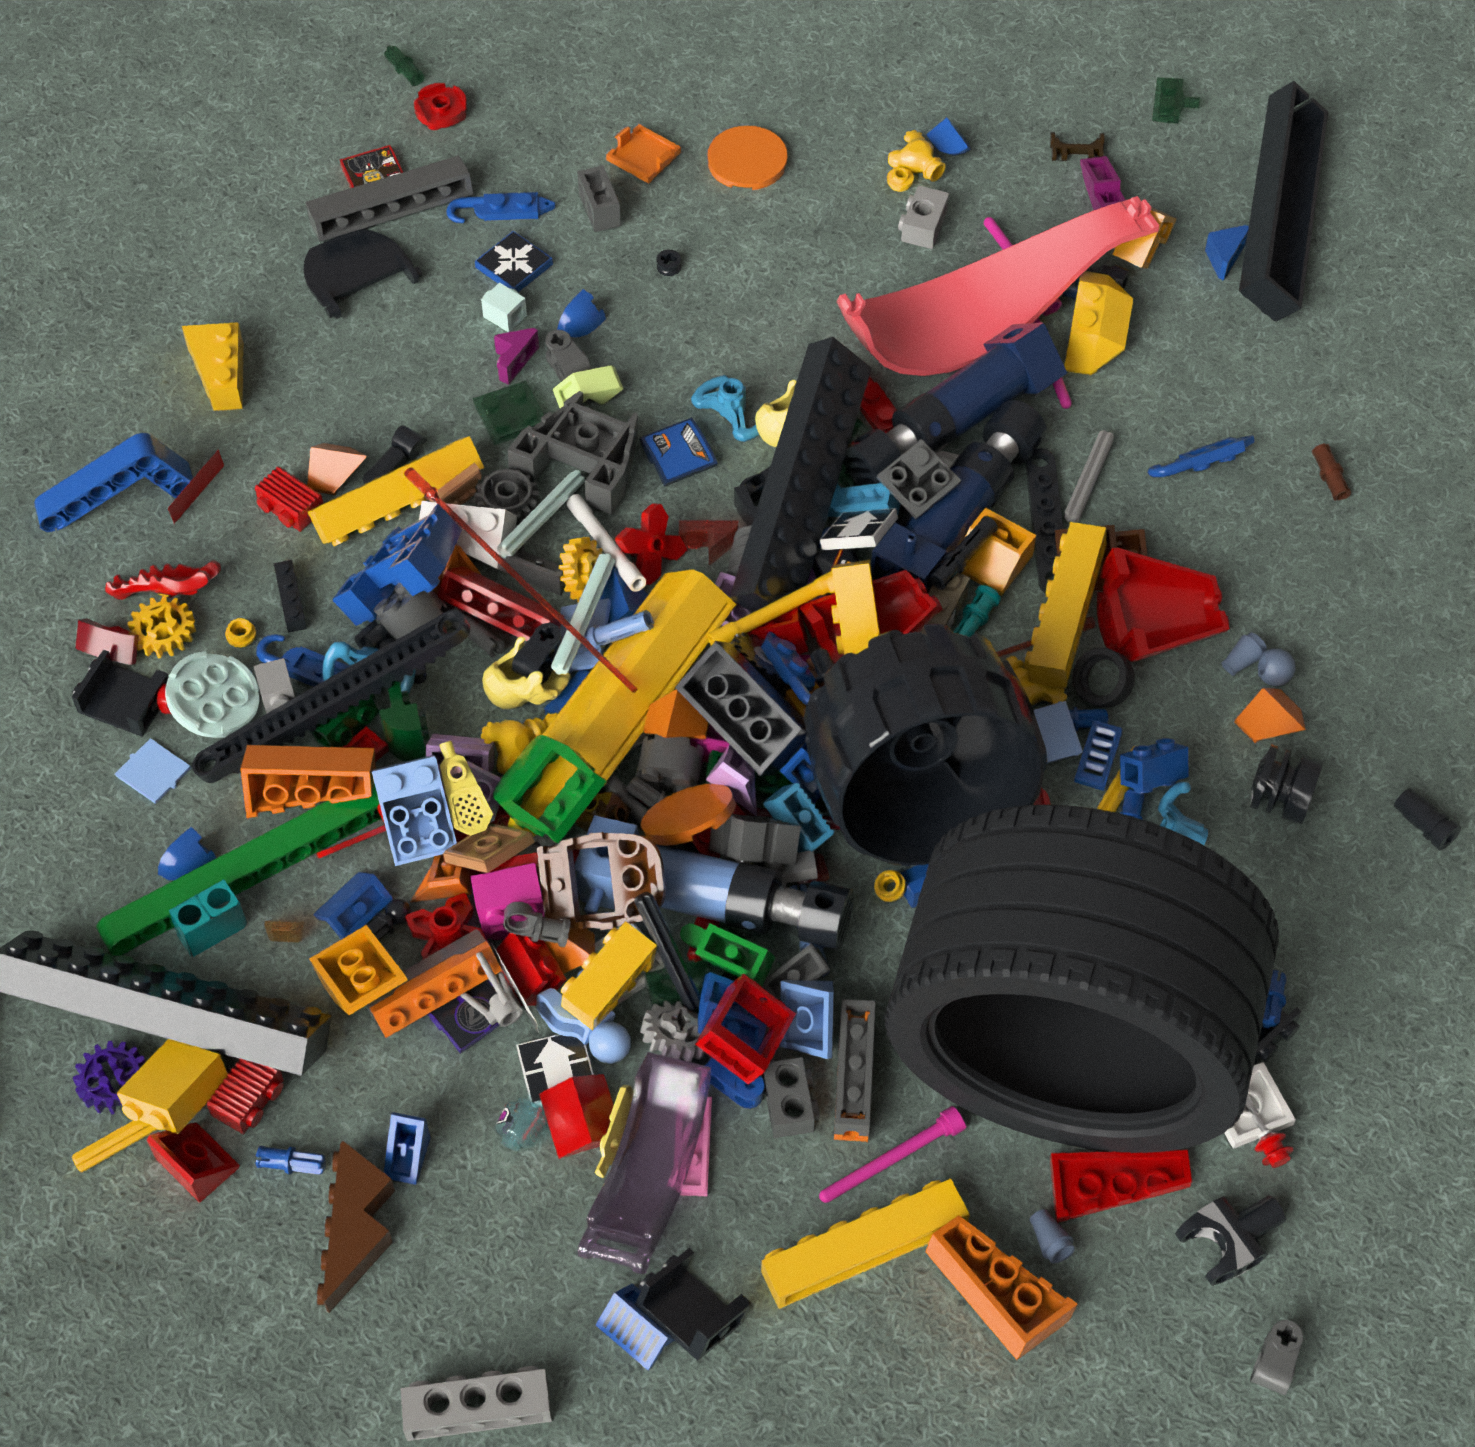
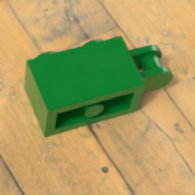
[680,923,776,987]

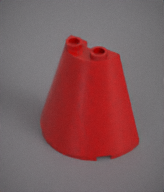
[1097,548,1230,662]
[798,570,943,664]

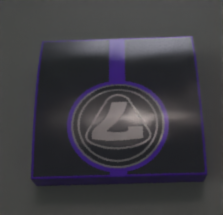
[427,980,500,1054]

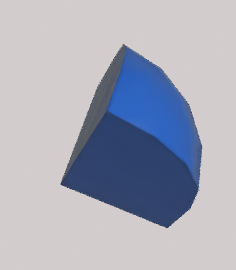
[926,117,971,156]
[557,289,606,338]
[158,827,216,881]

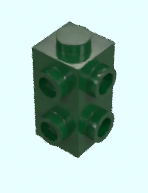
[311,693,379,747]

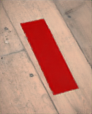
[168,450,224,524]

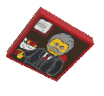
[340,145,403,188]

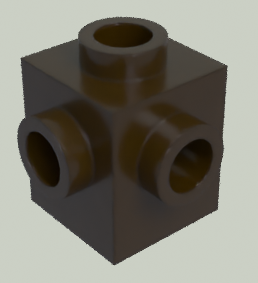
[575,792,632,832]

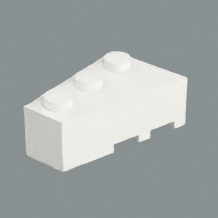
[419,501,517,574]

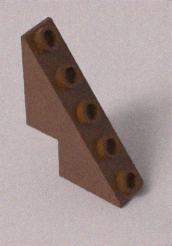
[317,1141,395,1313]

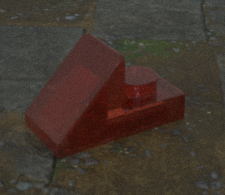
[679,520,738,565]

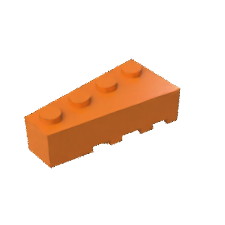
[241,745,376,818]
[925,1215,1078,1360]

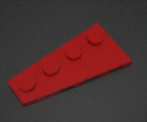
[1050,1150,1192,1223]

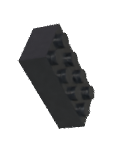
[675,641,807,776]

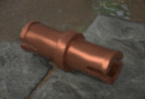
[1312,443,1351,501]

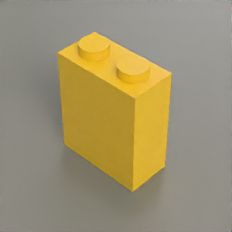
[117,1039,228,1134]

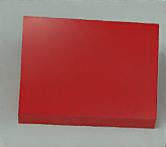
[539,1074,614,1159]
[147,1122,240,1203]

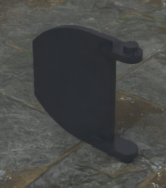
[303,229,422,319]

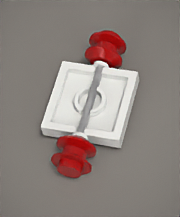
[1225,1062,1296,1168]

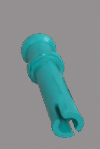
[953,585,1001,637]

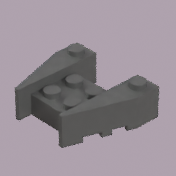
[507,391,638,515]

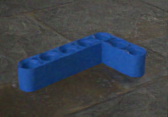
[34,433,193,532]

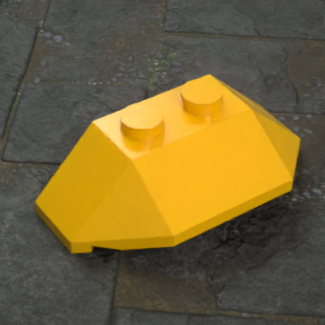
[1064,271,1133,375]

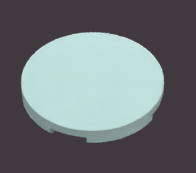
[165,651,259,738]

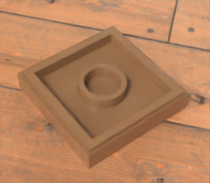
[443,823,535,873]

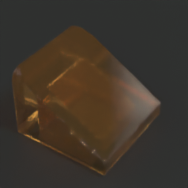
[264,919,304,943]

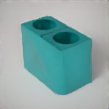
[169,880,247,957]

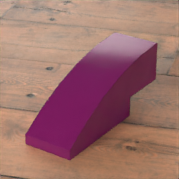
[1080,156,1126,211]

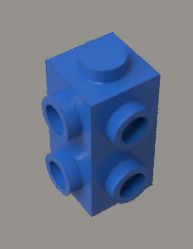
[1120,738,1189,793]

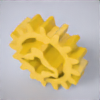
[559,537,603,602]
[128,596,196,658]

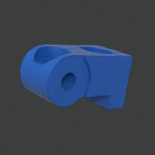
[703,1057,764,1109]

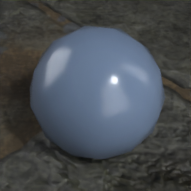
[1258,648,1296,686]

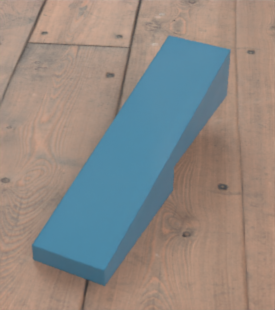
[827,483,901,517]

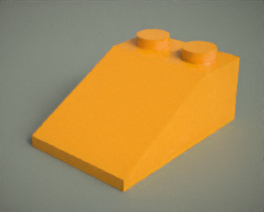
[309,925,408,1015]

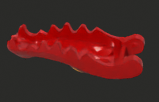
[105,561,221,600]

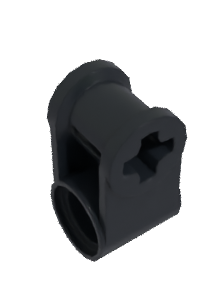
[512,623,562,684]

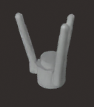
[460,952,523,1027]

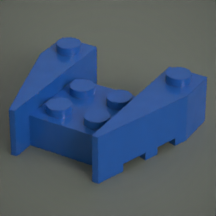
[332,504,462,626]

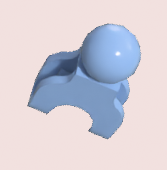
[536,969,631,1064]

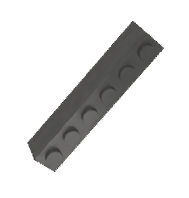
[305,156,473,242]

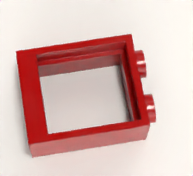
[695,973,796,1085]

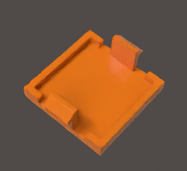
[606,124,681,184]

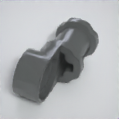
[503,902,570,947]

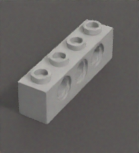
[400,1366,552,1441]

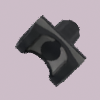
[1175,1195,1286,1286]

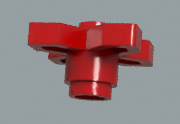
[615,503,687,585]
[405,893,488,960]

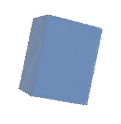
[779,980,834,1059]

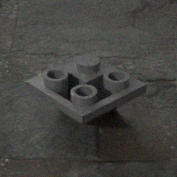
[877,439,961,520]

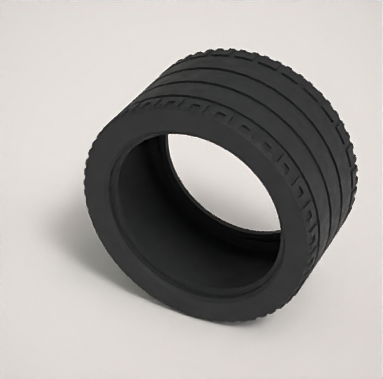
[885,805,1279,1153]

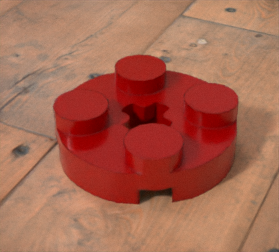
[414,83,467,130]

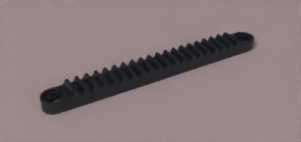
[192,610,471,783]

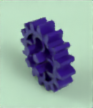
[73,1041,146,1114]

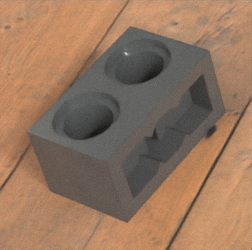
[577,165,621,232]
[762,1057,820,1138]

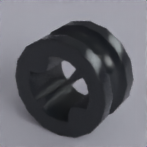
[656,249,681,276]

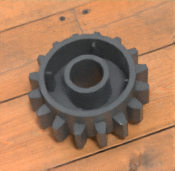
[475,468,540,525]

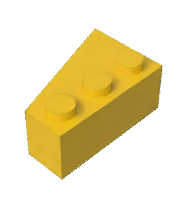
[182,322,244,411]
[827,560,880,655]
[561,921,657,1030]

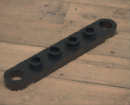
[1025,448,1063,594]

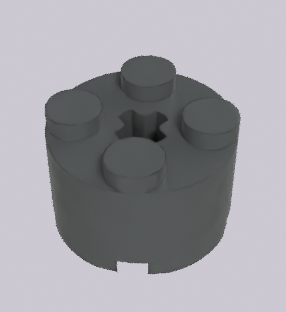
[373,583,447,640]
[636,734,705,793]

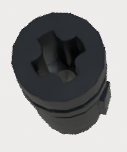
[1394,788,1461,851]

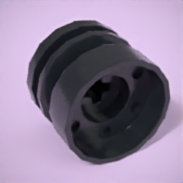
[1250,744,1324,824]

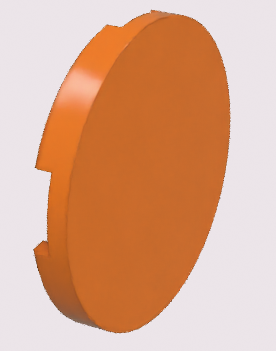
[708,126,787,190]
[641,784,736,846]

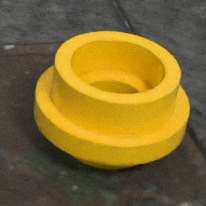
[887,167,914,192]
[225,618,256,648]
[874,870,906,902]

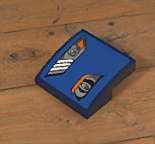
[639,417,718,487]

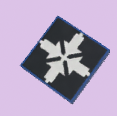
[475,231,553,292]

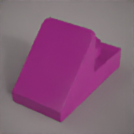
[494,328,539,385]

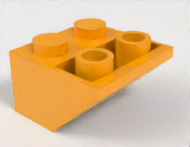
[961,508,1036,596]

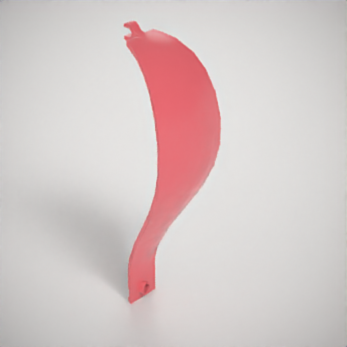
[837,196,1159,376]

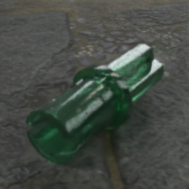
[384,45,425,87]

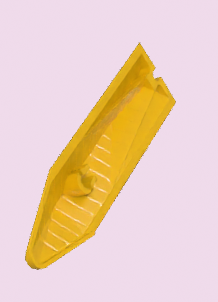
[508,569,737,837]

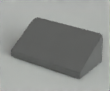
[762,943,830,1000]

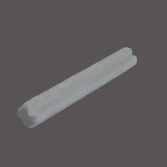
[1064,430,1114,523]

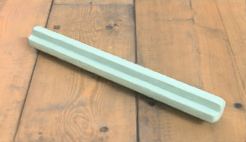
[497,470,585,559]
[551,553,615,675]

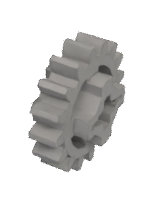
[640,1001,706,1063]

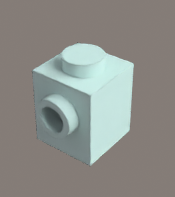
[481,283,527,332]

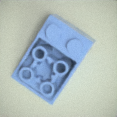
[372,755,457,866]

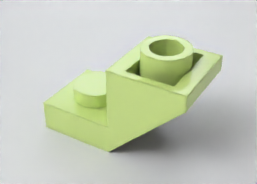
[553,365,623,408]

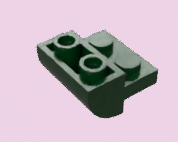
[379,681,430,762]

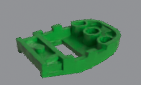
[493,735,607,844]

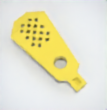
[439,741,493,836]
[595,1085,642,1178]

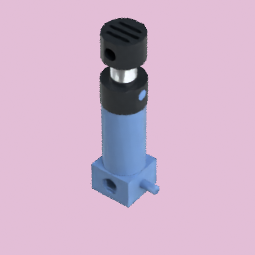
[575,815,854,950]

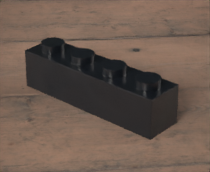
[273,560,307,633]

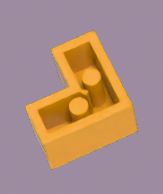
[1112,208,1177,269]

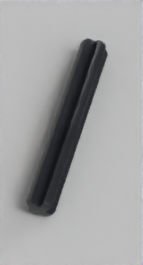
[634,892,701,1011]

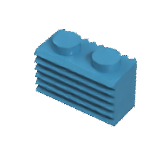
[763,783,834,853]

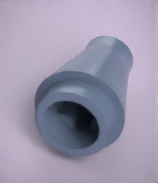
[1221,632,1267,676]
[1029,1209,1075,1264]

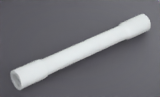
[566,494,646,592]

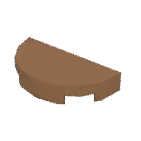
[428,462,482,505]

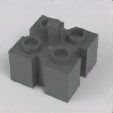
[709,814,801,869]

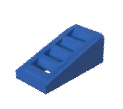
[1074,720,1123,791]

